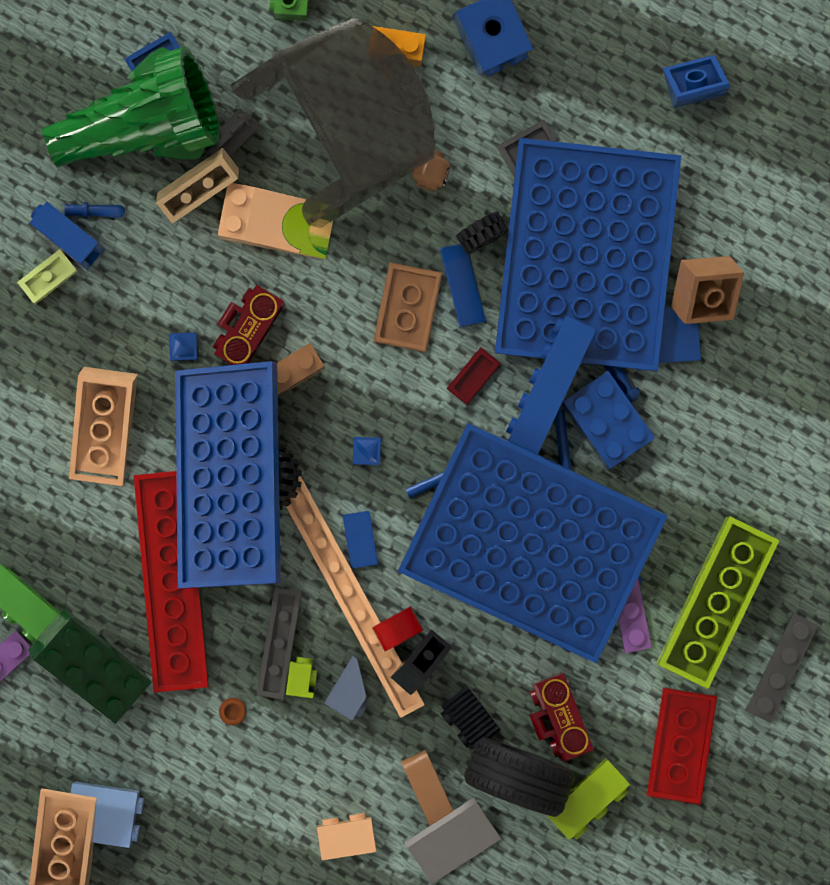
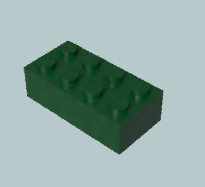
[28,608,152,724]

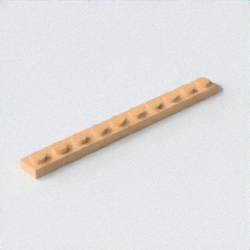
[286,476,425,718]

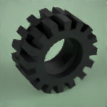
[456,211,509,255]

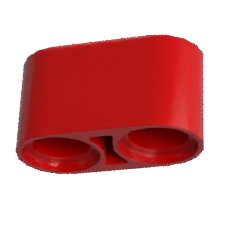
[372,606,424,652]

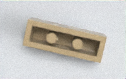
[156,148,239,224]

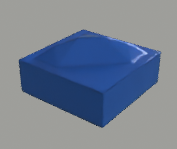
[169,332,198,361]
[353,437,381,465]

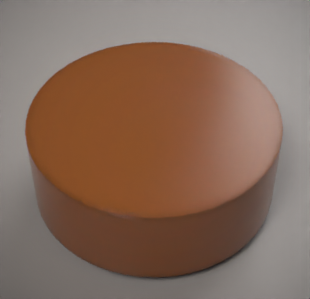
[219,698,247,725]

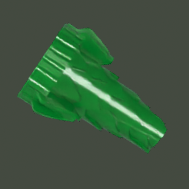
[42,46,220,167]

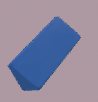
[440,244,486,328]

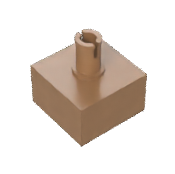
[671,256,744,324]

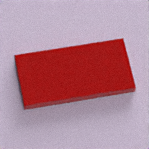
[646,687,717,805]

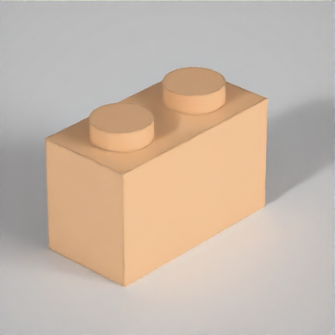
[317,813,377,860]

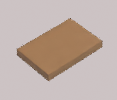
[373,262,442,353]

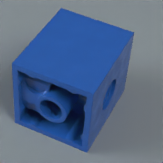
[452,0,533,77]

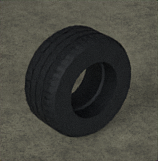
[464,737,575,817]

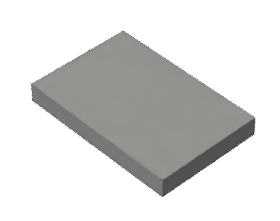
[405,798,501,884]

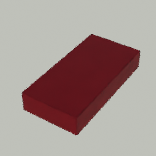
[446,347,501,406]

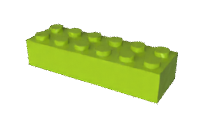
[656,516,780,689]

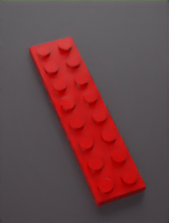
[133,471,209,693]

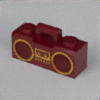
[213,285,285,365]
[529,672,594,762]

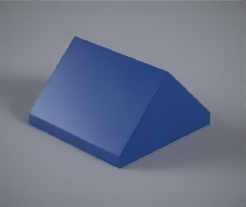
[663,55,730,108]

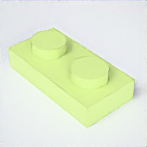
[17,249,78,305]

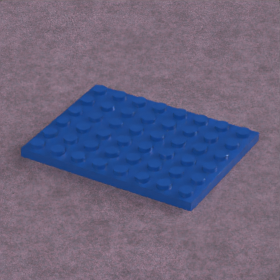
[495,138,681,372]
[398,422,668,663]

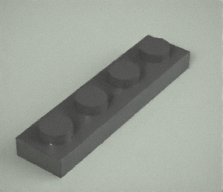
[257,587,302,700]
[745,613,818,723]

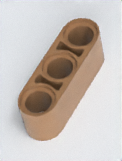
[401,750,453,826]

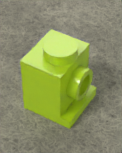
[286,657,317,698]

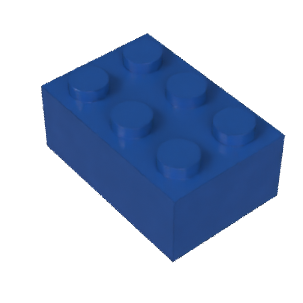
[561,371,655,471]

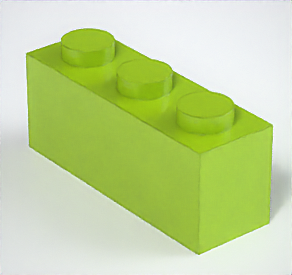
[547,759,630,840]

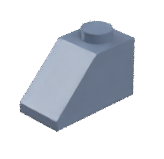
[324,656,368,720]

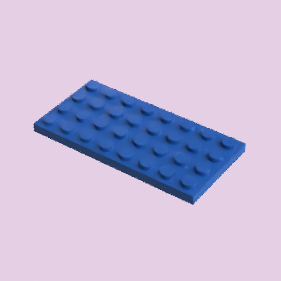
[175,361,281,589]

